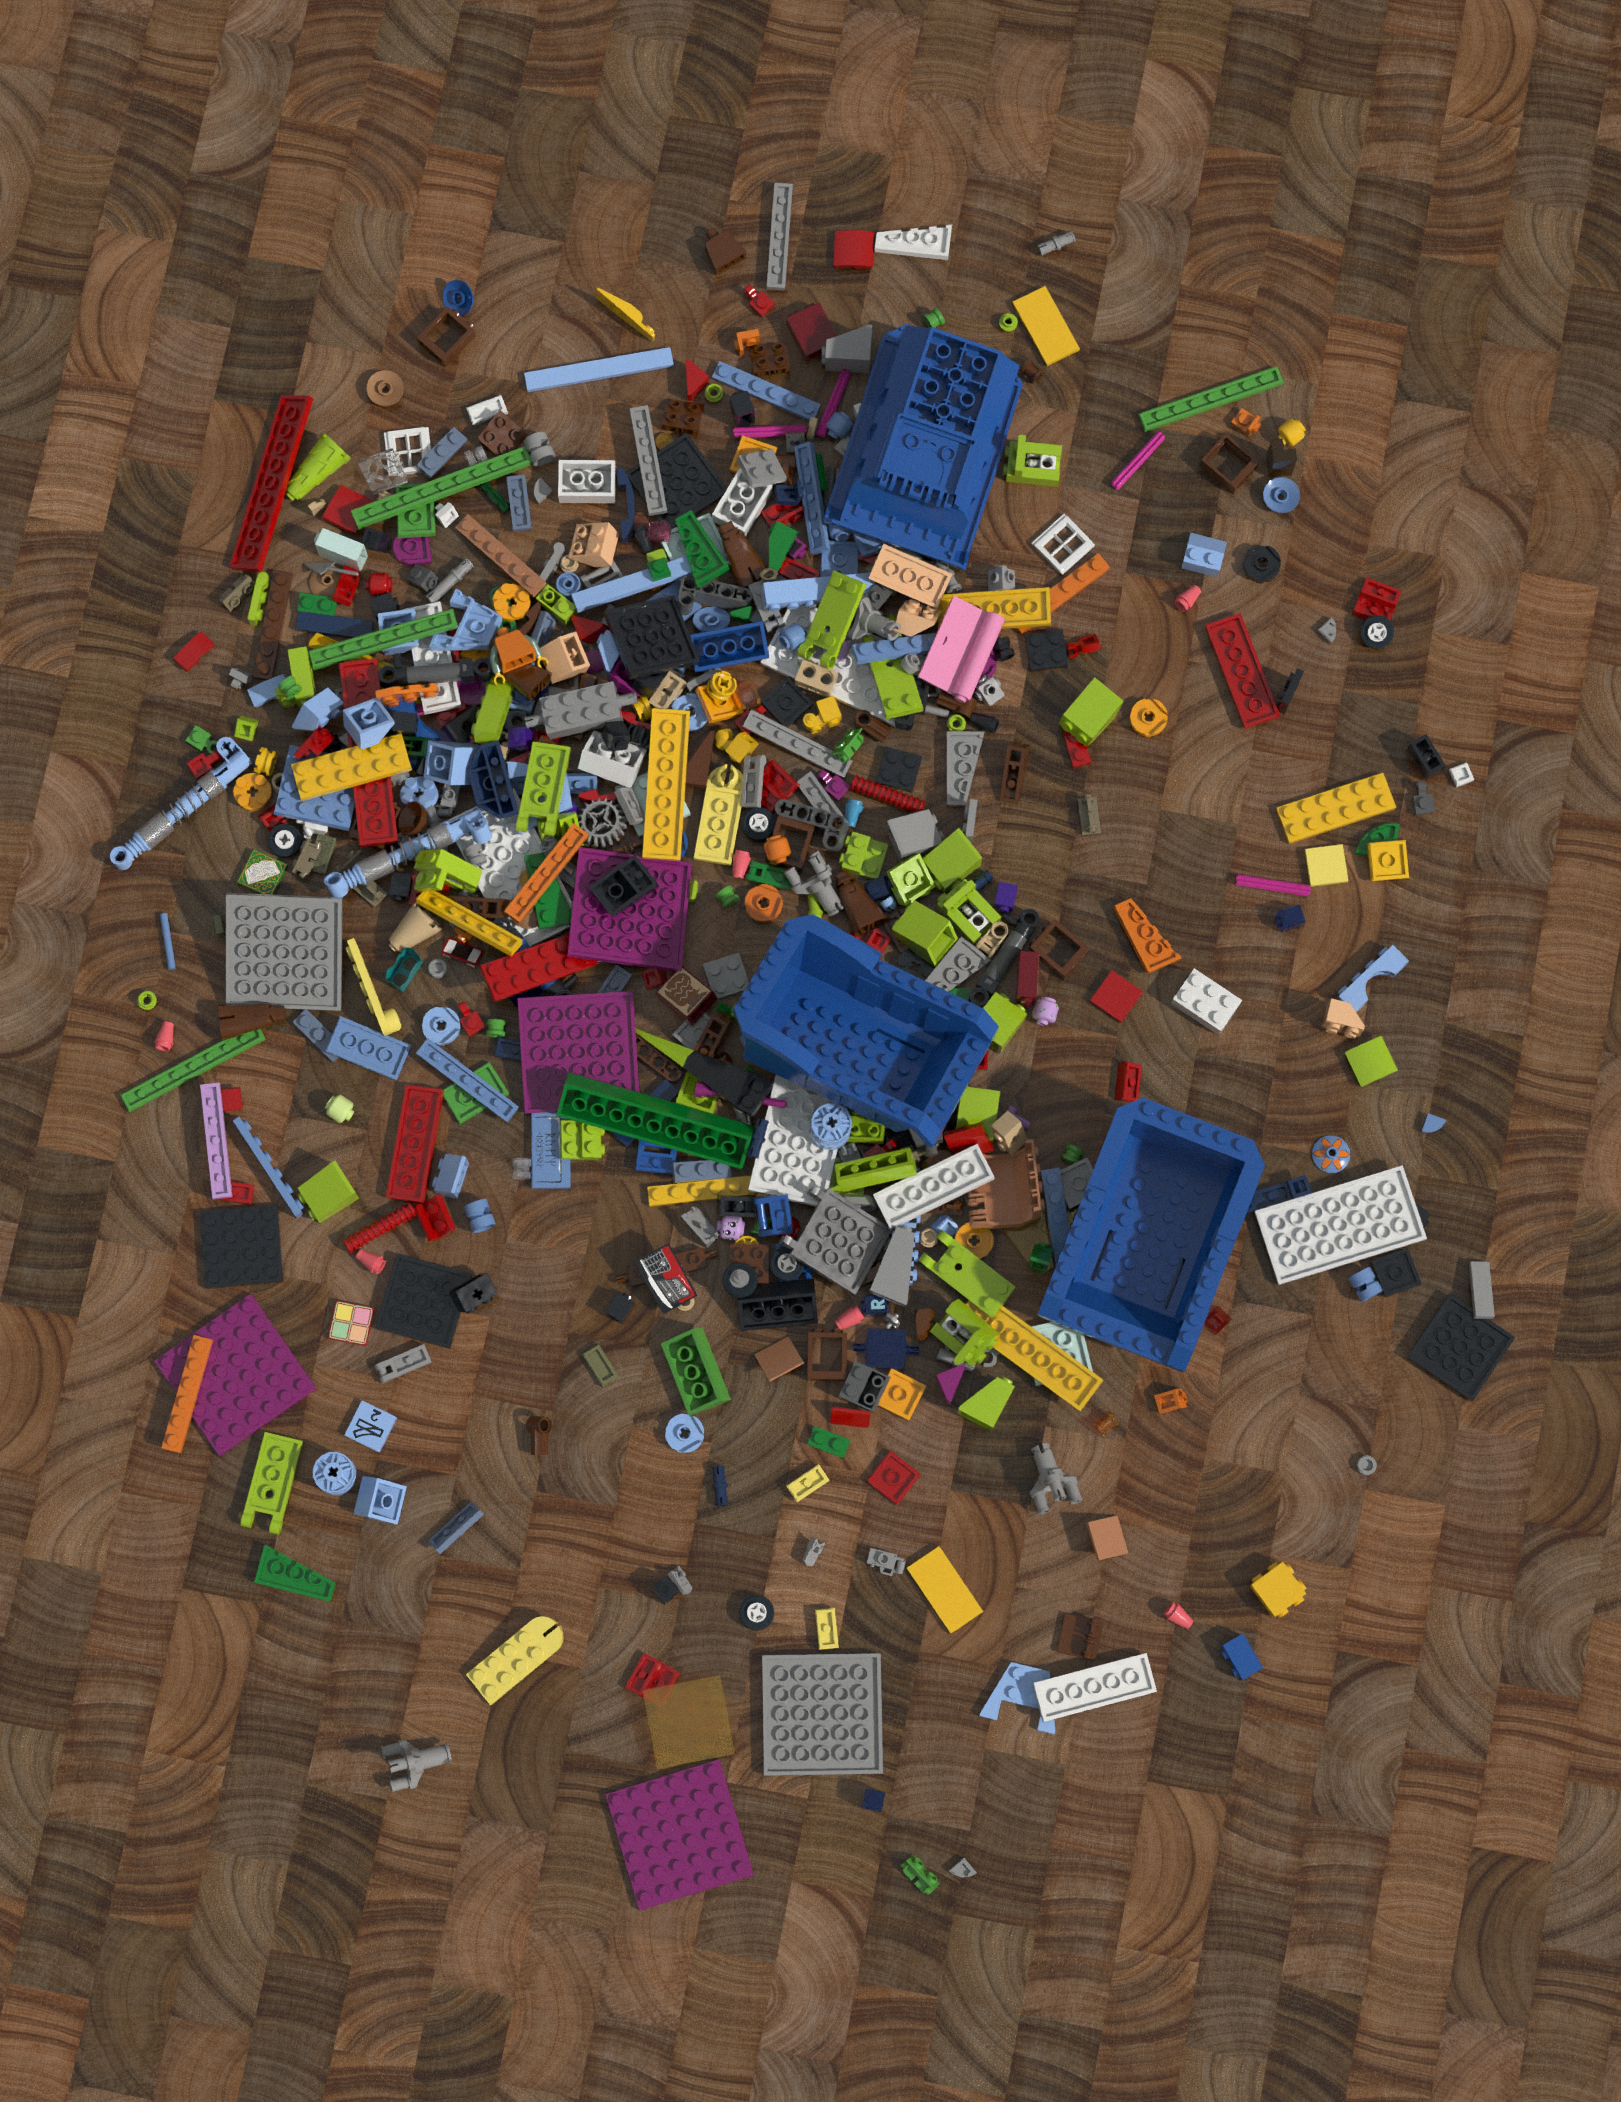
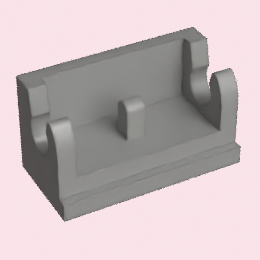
[681,1206,720,1248]

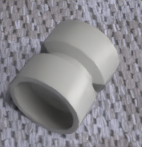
[524,432,556,466]

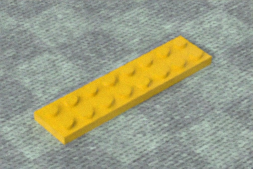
[642,708,690,861]
[966,1300,1103,1412]

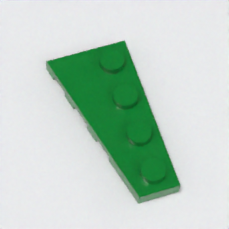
[675,510,730,589]
[524,853,572,930]
[254,1544,336,1602]

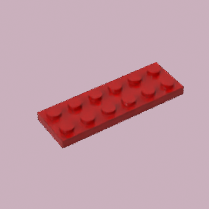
[1205,613,1281,730]
[479,934,598,1002]
[386,1085,444,1203]

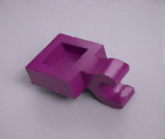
[817,769,850,802]

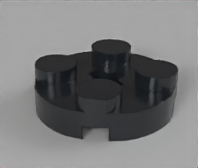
[1243,545,1281,584]
[896,949,934,981]

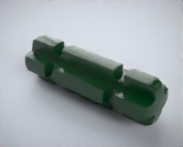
[480,482,510,513]

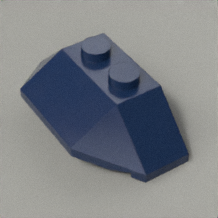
[467,741,519,819]

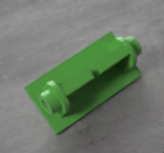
[830,728,864,763]
[901,1854,940,1895]

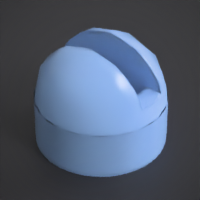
[880,896,896,912]

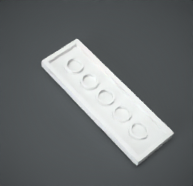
[403,602,462,715]
[873,1144,995,1230]
[1032,1653,1157,1722]

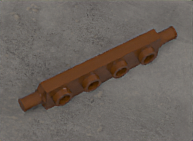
[615,1247,718,1286]

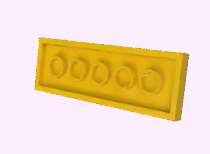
[938,587,1051,629]
[291,733,412,801]
[1276,773,1396,844]

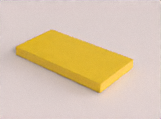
[1012,286,1080,367]
[907,1546,983,1634]

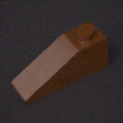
[685,731,715,790]
[999,742,1030,804]
[448,895,510,919]
[694,1010,735,1057]

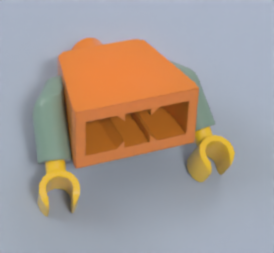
[490,627,548,686]

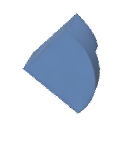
[1421,1113,1446,1133]

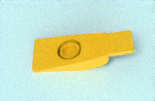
[595,288,655,342]

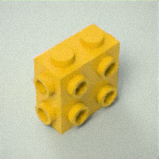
[1250,1562,1306,1618]

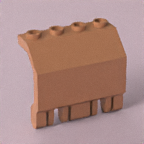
[967,1139,1045,1229]

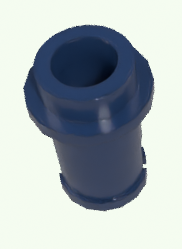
[972,869,993,891]

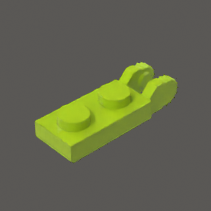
[248,572,270,626]

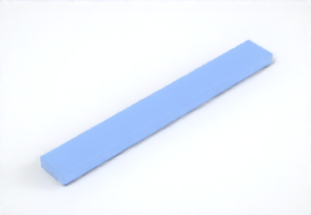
[524,347,674,392]
[571,556,693,613]

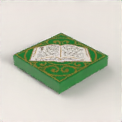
[237,849,288,895]

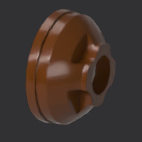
[398,801,428,836]

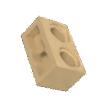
[795,660,838,698]
[649,671,687,709]

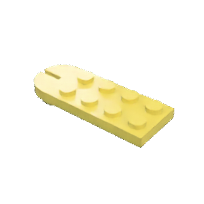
[694,764,743,866]
[346,938,401,1036]
[466,1616,564,1705]

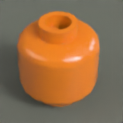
[764,834,791,864]

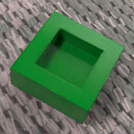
[647,557,671,582]

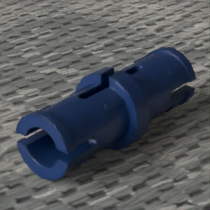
[747,1118,769,1159]
[712,1466,728,1506]

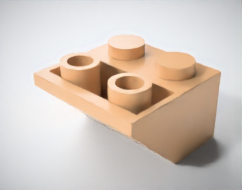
[569,522,619,567]
[893,599,942,637]
[540,632,590,684]
[1322,998,1365,1038]

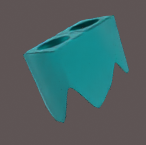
[386,947,423,992]

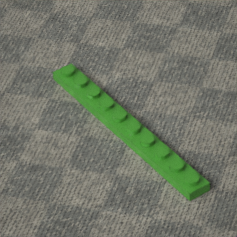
[351,446,532,529]

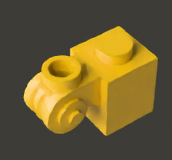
[803,695,842,734]
[715,728,759,763]

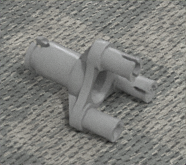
[846,595,901,642]
[784,850,844,917]
[1029,1443,1083,1515]
[381,1739,452,1793]

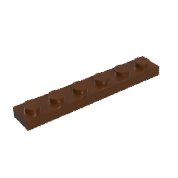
[253,570,293,681]

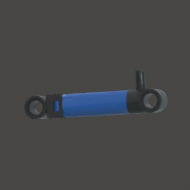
[493,917,579,996]

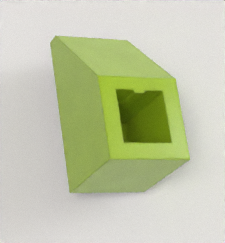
[536,584,578,627]

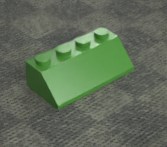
[661,1328,731,1416]

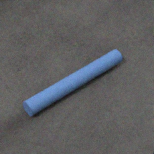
[160,913,176,970]

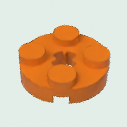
[745,884,783,923]

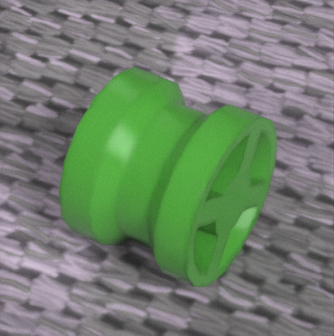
[923,308,945,328]
[278,676,302,700]
[716,885,739,909]
[486,1019,506,1038]
[1061,1144,1085,1165]

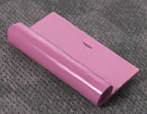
[918,596,1005,703]

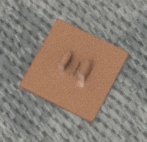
[754,1337,804,1381]
[1086,1515,1128,1561]

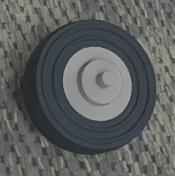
[722,1263,758,1298]

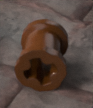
[1019,359,1044,384]

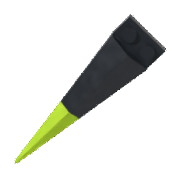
[635,1028,773,1118]

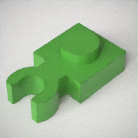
[185,725,218,754]

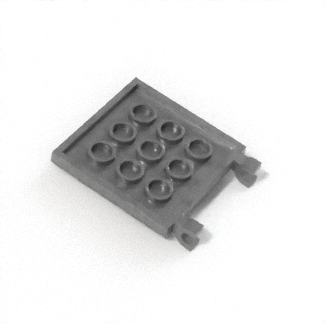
[779,1186,892,1295]

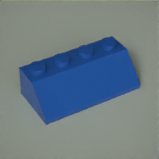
[690,621,770,672]

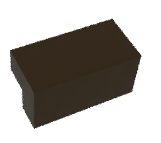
[1266,439,1297,477]

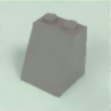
[822,325,872,373]
[886,809,945,863]

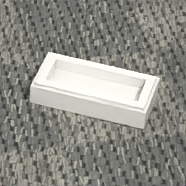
[466,395,508,426]

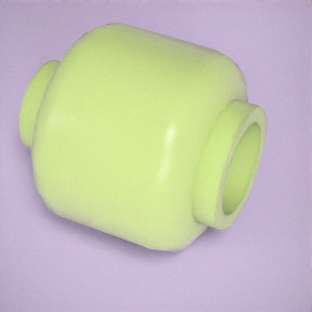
[325,1094,354,1123]

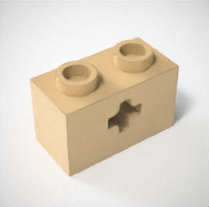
[991,1110,1028,1155]

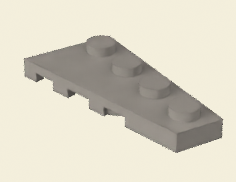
[946,731,984,807]
[925,937,991,992]

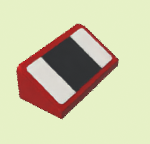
[441,937,484,969]

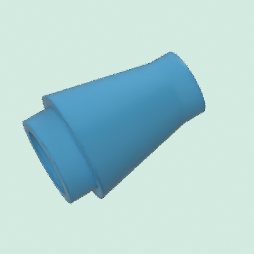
[845,799,864,828]

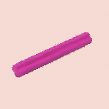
[816,369,851,438]
[733,425,807,438]
[1111,431,1165,490]
[1235,874,1311,896]

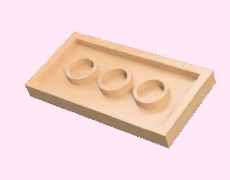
[868,543,952,609]

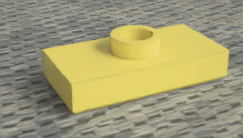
[786,1464,830,1502]
[815,1608,839,1650]

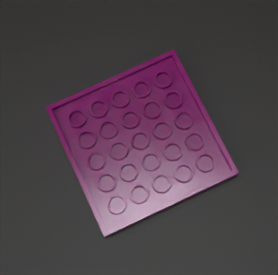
[567,847,692,971]
[518,991,639,1113]
[154,1294,317,1457]
[605,1759,754,1911]

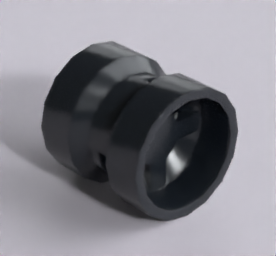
[993,637,1015,662]

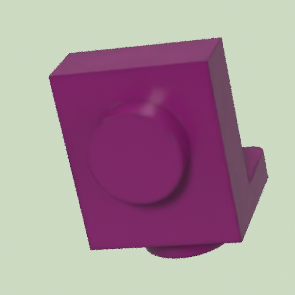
[788,537,807,560]

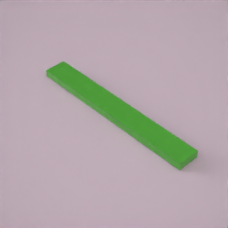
[1138,366,1284,432]
[308,609,458,670]
[120,1029,266,1112]

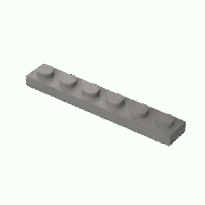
[767,183,793,291]
[630,405,667,516]
[743,710,852,779]

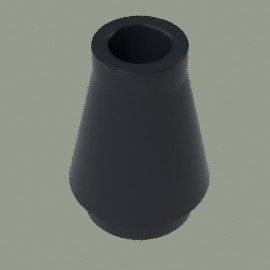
[632,525,654,555]
[970,712,999,734]

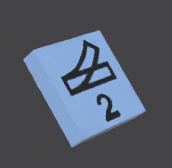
[344,1401,397,1453]

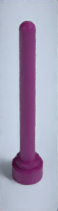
[694,1082,787,1108]

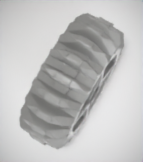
[577,798,627,847]

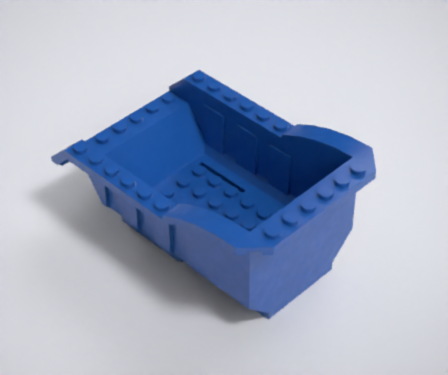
[823,324,1023,571]
[733,914,999,1148]
[1037,1097,1265,1372]

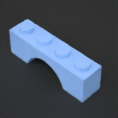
[1337,945,1409,1012]

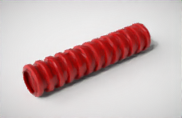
[850,774,925,814]
[343,1202,417,1254]

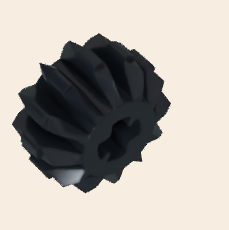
[626,724,651,751]

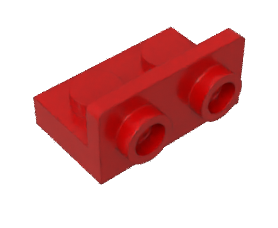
[761,503,804,529]
[293,727,334,760]
[414,1194,456,1241]

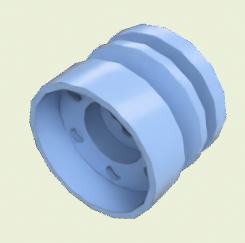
[810,1103,852,1150]
[313,1452,357,1496]

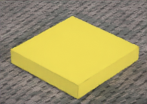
[1304,844,1348,887]

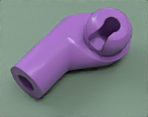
[1005,1105,1030,1130]

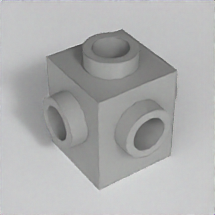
[988,565,1015,591]
[974,675,1005,706]

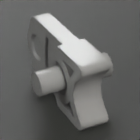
[884,1313,900,1330]
[802,1537,825,1566]
[667,1566,692,1595]

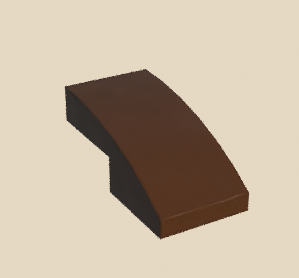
[519,601,542,636]

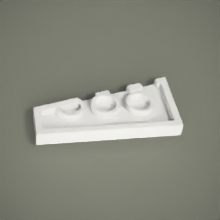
[875,225,952,260]

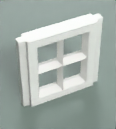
[384,427,431,476]
[1032,514,1095,575]

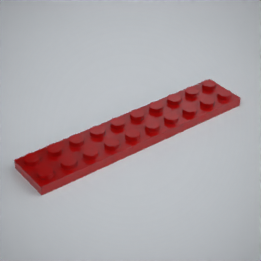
[229,395,313,572]
[339,658,398,847]

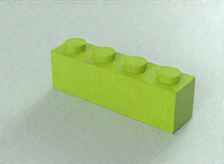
[471,675,515,744]
[835,1147,917,1192]

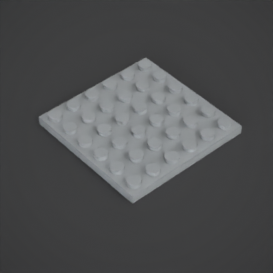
[226,893,343,1011]
[762,1653,883,1776]

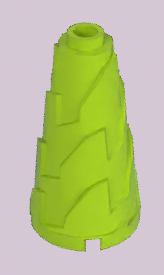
[285,432,351,500]

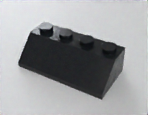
[738,1279,818,1331]

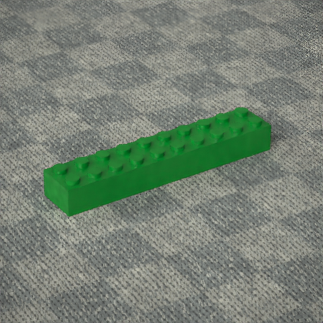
[556,1072,755,1169]

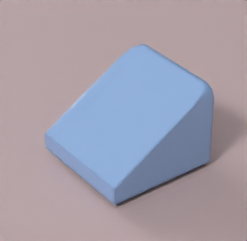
[930,1214,960,1237]

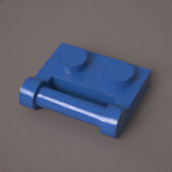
[636,1140,677,1175]
[753,1193,793,1237]

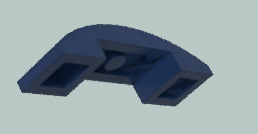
[617,467,635,544]
[1247,1175,1312,1214]

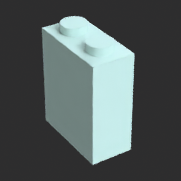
[314,528,368,572]

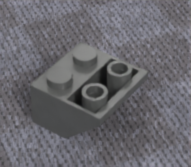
[839,1361,891,1413]

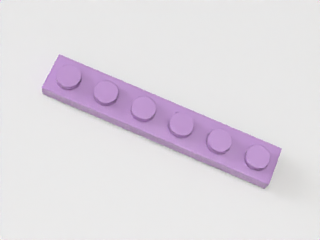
[200,1082,233,1200]

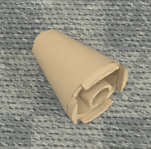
[389,902,442,953]

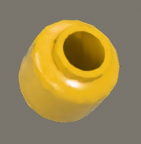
[1277,419,1306,447]

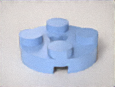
[671,693,708,732]
[400,776,439,811]
[422,1007,461,1046]
[665,1414,704,1453]

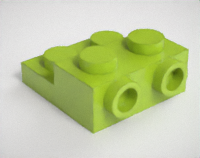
[839,832,889,880]
[886,853,936,906]
[676,1071,719,1114]
[559,1120,605,1160]

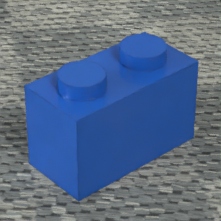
[1220,1634,1263,1680]

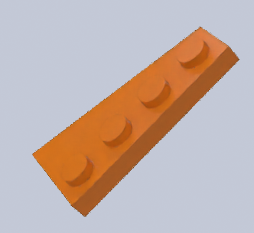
[1113,898,1181,974]

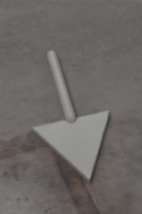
[303,562,359,576]

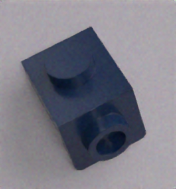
[774,480,804,506]
[864,875,894,901]

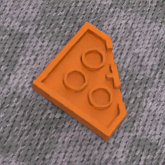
[375,683,440,708]

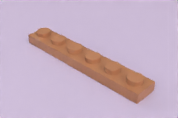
[455,514,547,597]

